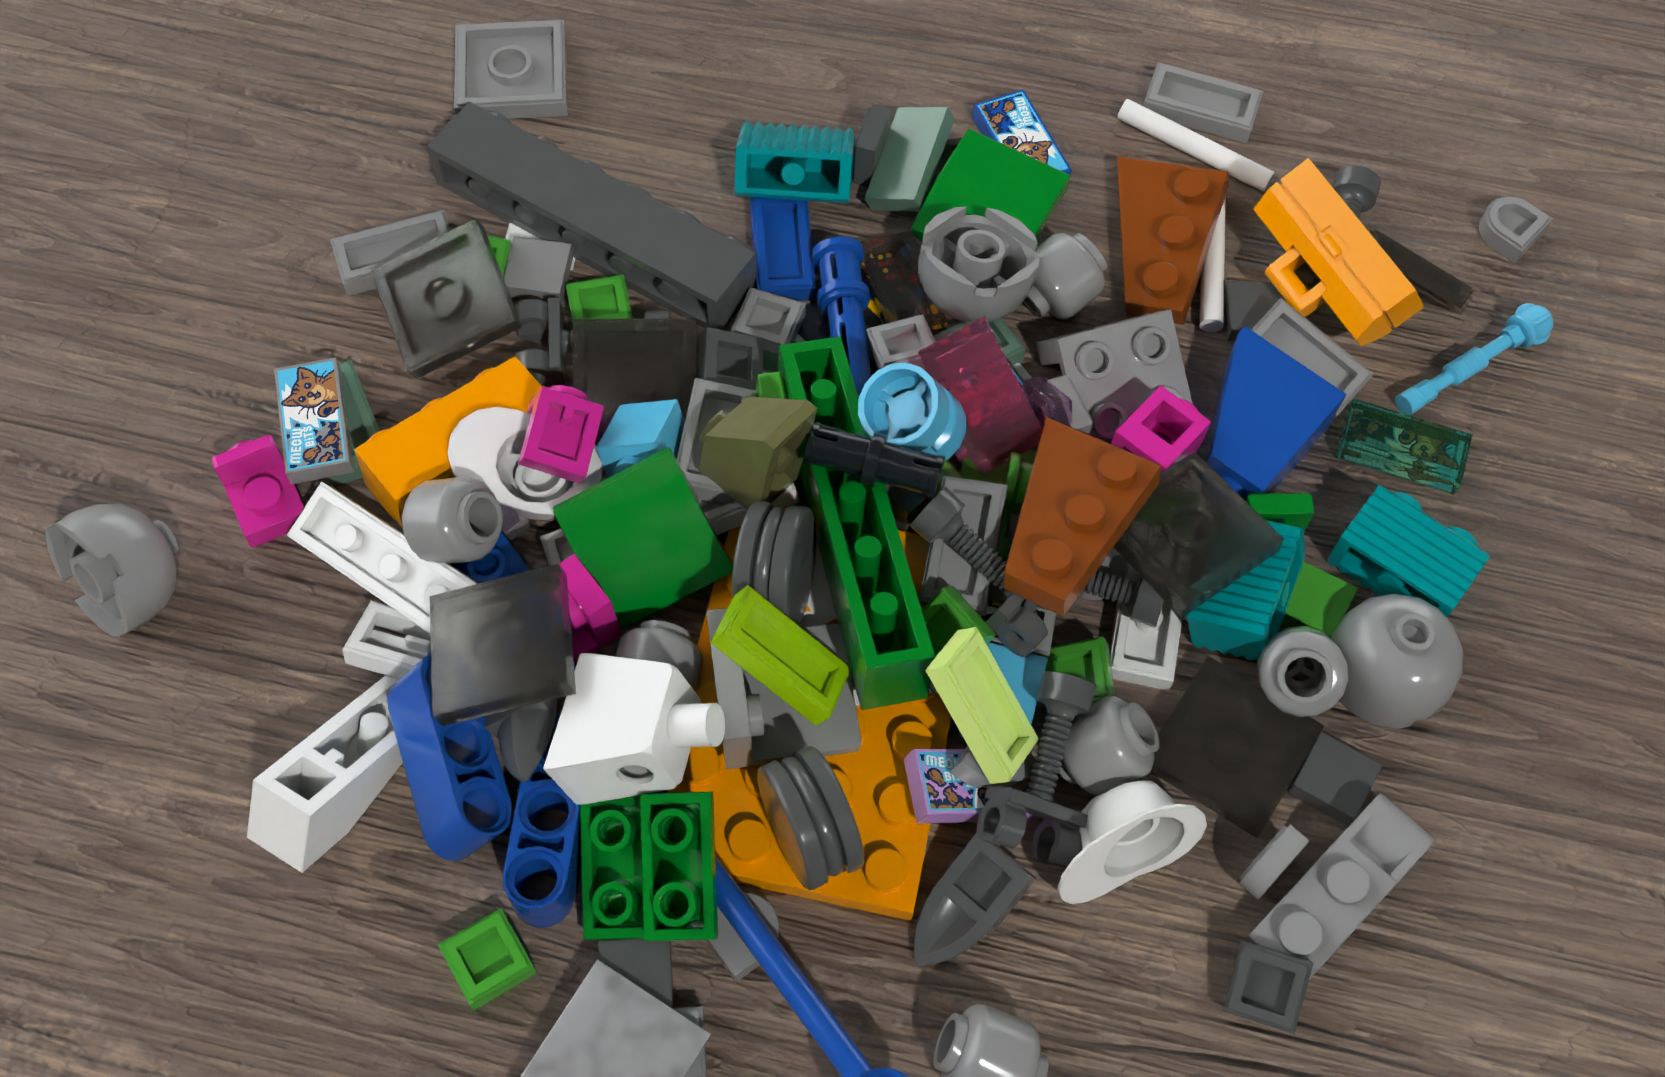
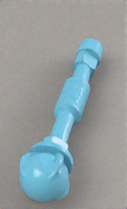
[1395,303,1553,416]

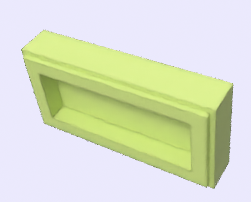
[925,627,1039,784]

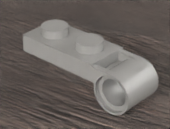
[1246,792,1436,980]

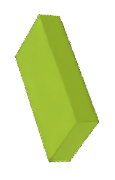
[710,585,851,726]

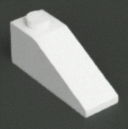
[247,675,403,873]

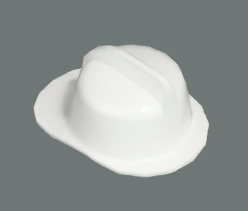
[447,407,603,520]
[1057,780,1207,904]

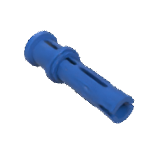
[812,236,872,395]

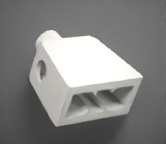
[543,653,725,805]

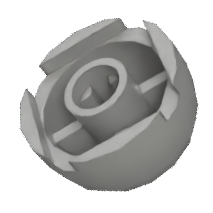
[918,206,1040,323]
[45,504,179,637]
[1331,594,1463,729]

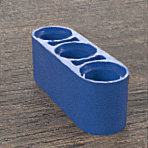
[387,650,513,861]
[503,714,581,928]

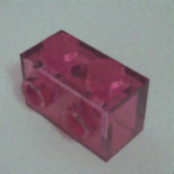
[917,316,1043,474]

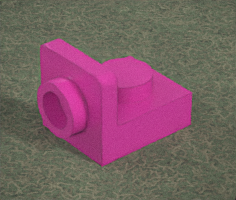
[518,385,604,484]
[211,435,305,548]
[552,554,622,666]

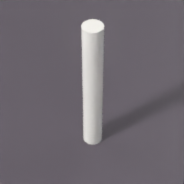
[1117,99,1275,192]
[1199,196,1226,332]

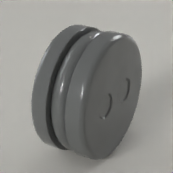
[732,501,816,625]
[757,746,864,890]

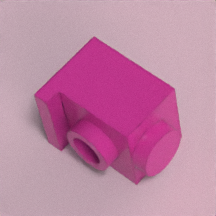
[1111,385,1211,490]

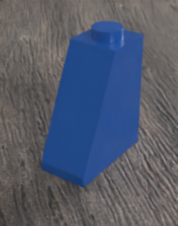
[1201,326,1347,514]

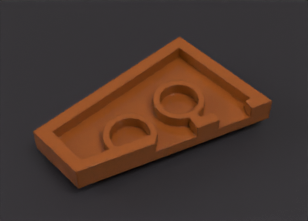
[1117,156,1229,325]
[1004,417,1161,617]

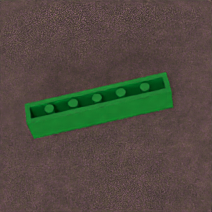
[778,336,935,710]

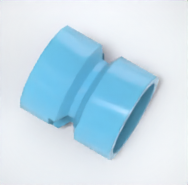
[858,362,966,461]

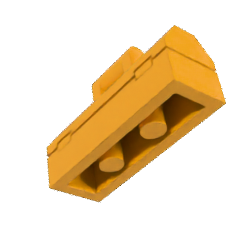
[1253,158,1424,347]

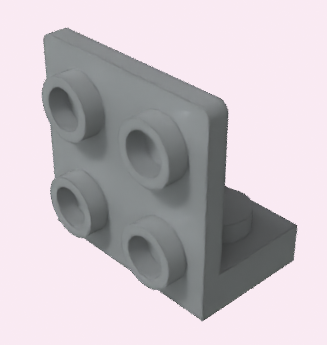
[1036,309,1193,444]
[707,608,861,769]

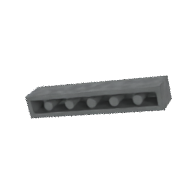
[427,102,757,330]

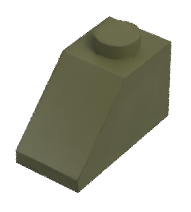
[698,396,818,510]

